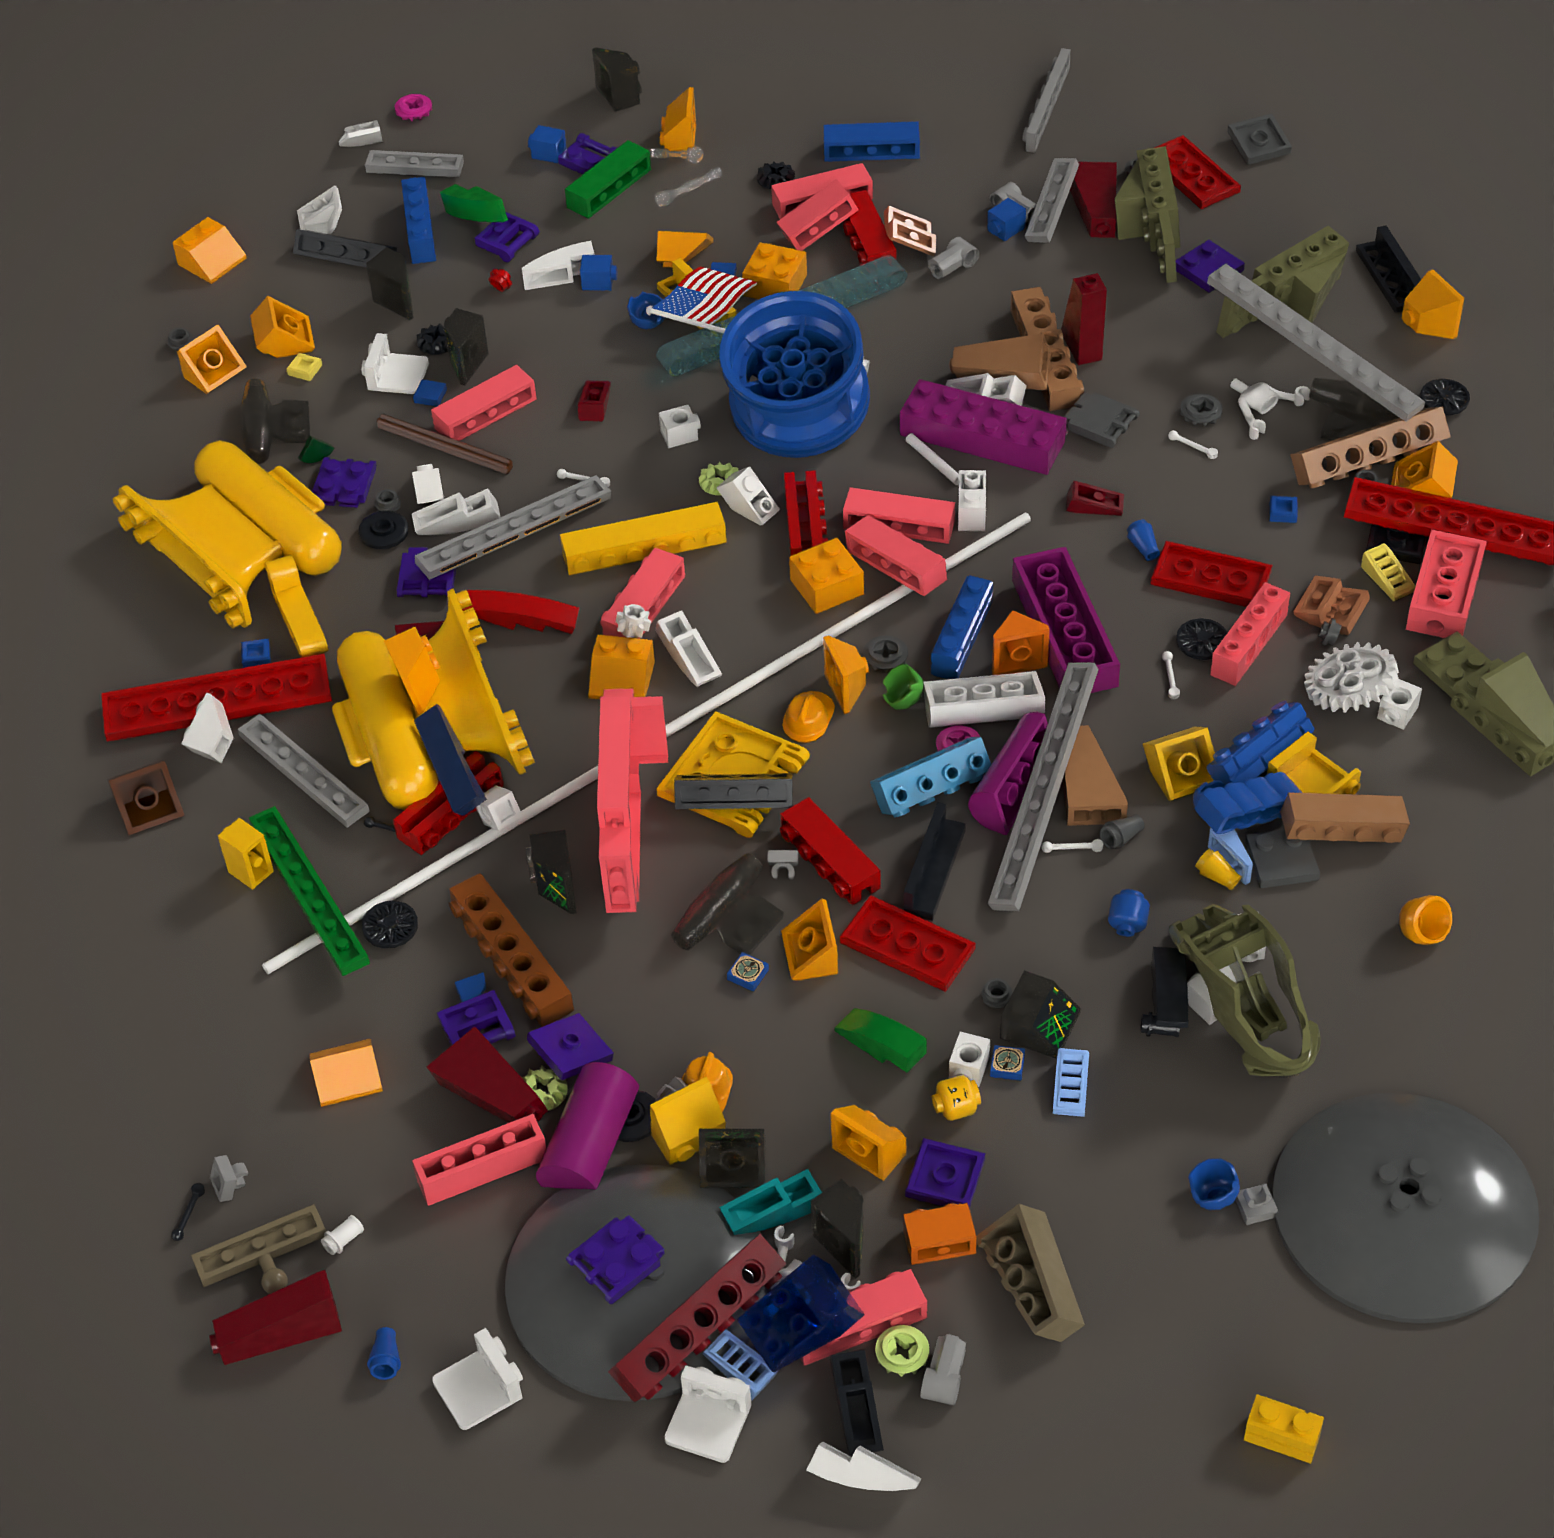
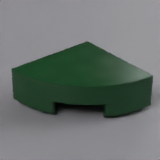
[298,435,335,463]

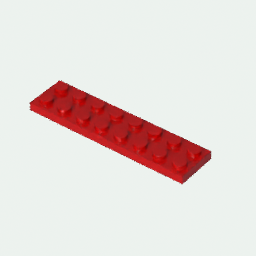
[1344,477,1554,565]
[101,653,332,742]

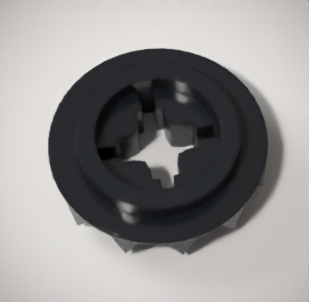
[757,161,795,189]
[417,323,457,355]

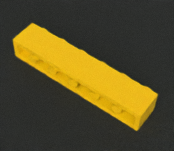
[560,502,727,575]

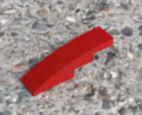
[462,590,579,634]

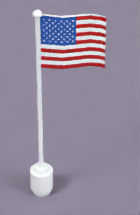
[646,266,870,373]

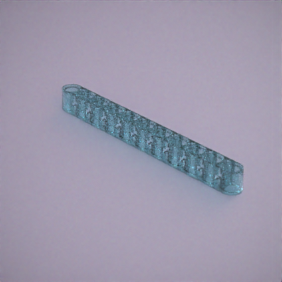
[656,255,908,376]

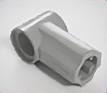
[989,182,1037,224]
[928,237,979,279]
[920,1334,966,1406]

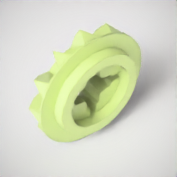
[699,461,739,495]
[522,1066,568,1110]
[875,1325,929,1377]

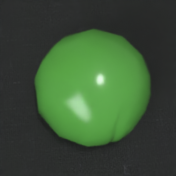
[882,664,924,710]

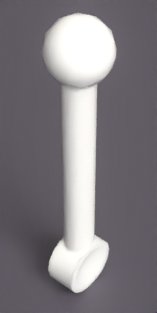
[1168,430,1218,459]
[557,469,610,487]
[1162,651,1180,699]
[1041,839,1103,853]

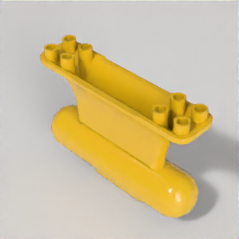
[113,440,342,629]
[332,588,535,810]

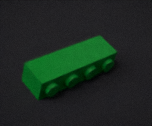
[565,140,651,219]

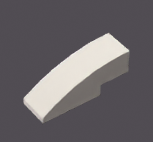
[522,241,594,290]
[946,373,1027,406]
[412,488,500,535]
[655,610,722,687]
[806,1442,922,1491]

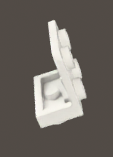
[361,333,429,394]
[432,1328,523,1430]
[665,1365,752,1463]

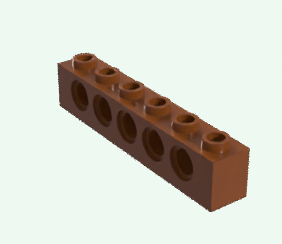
[448,873,574,1027]

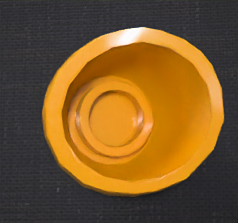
[1399,895,1452,945]

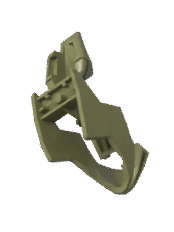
[1169,904,1321,1078]

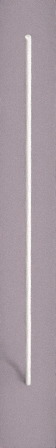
[262,512,1031,975]

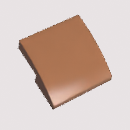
[884,206,936,256]
[1293,576,1370,635]

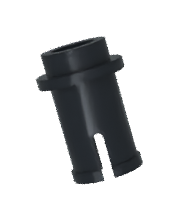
[1140,1012,1180,1037]

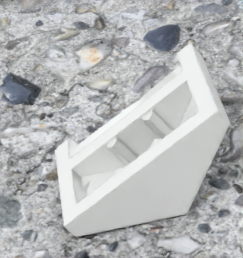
[338,120,383,147]
[297,186,342,235]

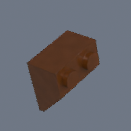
[107,760,184,835]

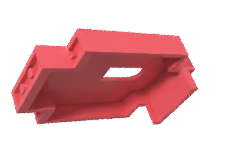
[597,689,668,913]

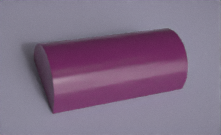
[968,712,1048,835]
[536,1062,640,1190]

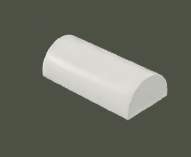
[924,671,1045,728]

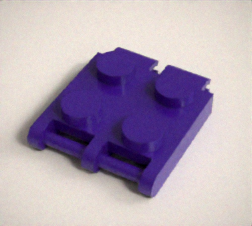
[312,457,377,508]
[397,547,456,597]
[566,1215,665,1304]

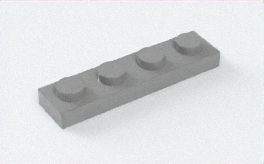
[365,150,464,177]
[1025,158,1079,243]

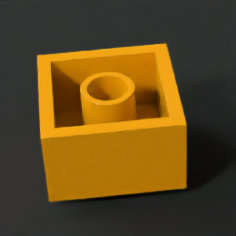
[742,242,807,299]
[789,538,864,614]

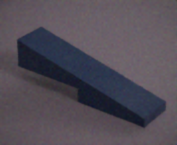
[414,704,487,815]

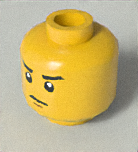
[931,1075,981,1121]

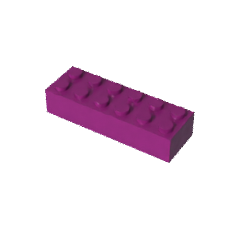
[900,379,1067,475]
[1012,546,1120,693]

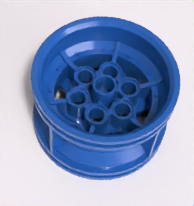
[719,291,870,458]

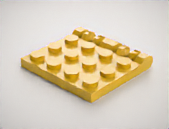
[656,711,810,838]

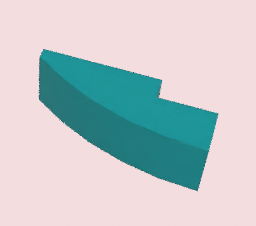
[719,1169,826,1235]

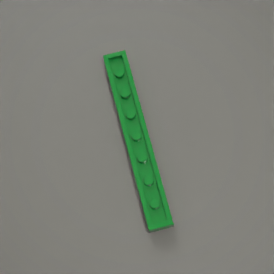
[249,806,370,976]

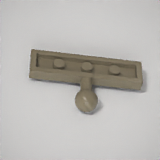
[191,1204,326,1294]

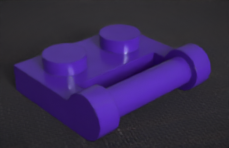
[558,133,617,174]
[474,212,540,262]
[437,990,516,1046]

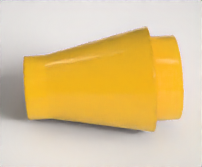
[1195,848,1242,890]

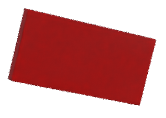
[1154,135,1241,209]
[1151,541,1272,607]
[840,895,976,992]

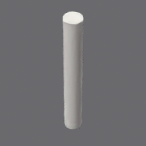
[906,433,959,485]

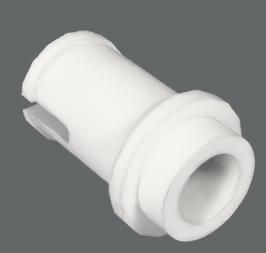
[321,1215,364,1255]

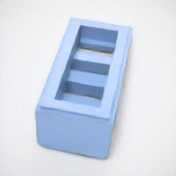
[1208,828,1253,885]
[1053,1048,1089,1117]
[703,1329,778,1400]

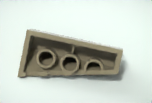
[976,1204,1085,1342]

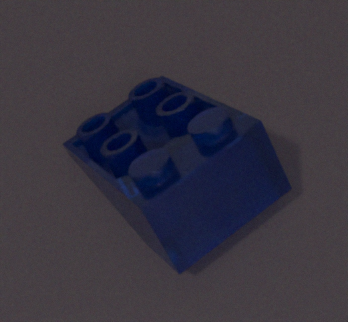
[737,1254,865,1372]

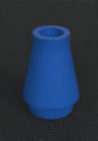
[1127,519,1160,561]
[367,1327,401,1380]

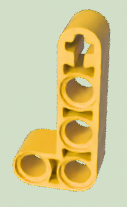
[265,555,329,658]

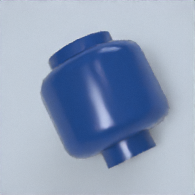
[1108,889,1150,937]

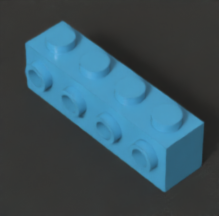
[870,737,991,818]

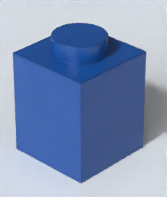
[528,125,567,163]
[987,198,1026,241]
[580,255,618,291]

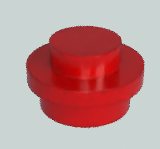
[488,269,512,292]

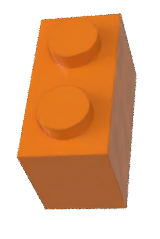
[903,1203,977,1265]

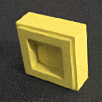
[287,353,322,381]

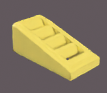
[1361,543,1415,601]

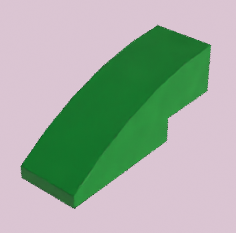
[440,184,508,222]
[834,1008,927,1073]

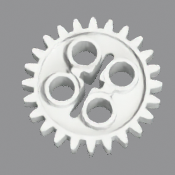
[1304,642,1399,713]

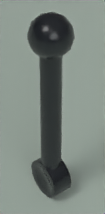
[364,817,395,832]
[171,1183,205,1241]

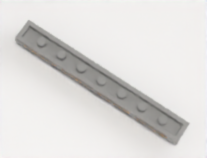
[415,475,611,580]

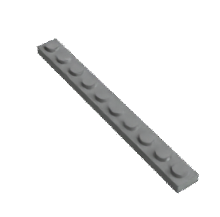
[1207,264,1425,422]
[988,663,1099,911]

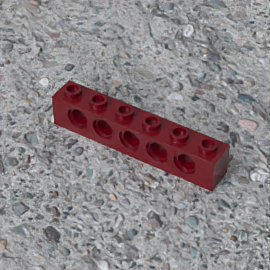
[608,1233,787,1403]

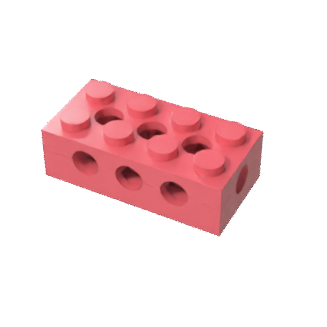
[1405,530,1487,638]

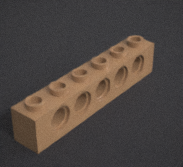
[1010,287,1084,411]
[1290,406,1451,488]

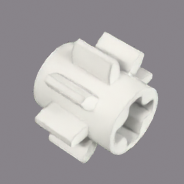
[615,604,651,638]

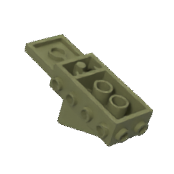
[1115,146,1181,283]
[1216,225,1349,338]
[1413,632,1554,777]

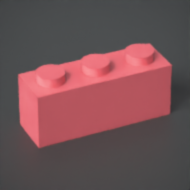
[776,179,858,251]

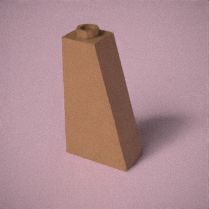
[949,333,1050,390]
[1062,725,1128,826]

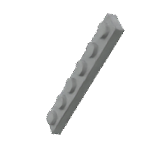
[1023,48,1071,153]
[238,714,370,828]

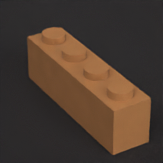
[1280,792,1410,843]

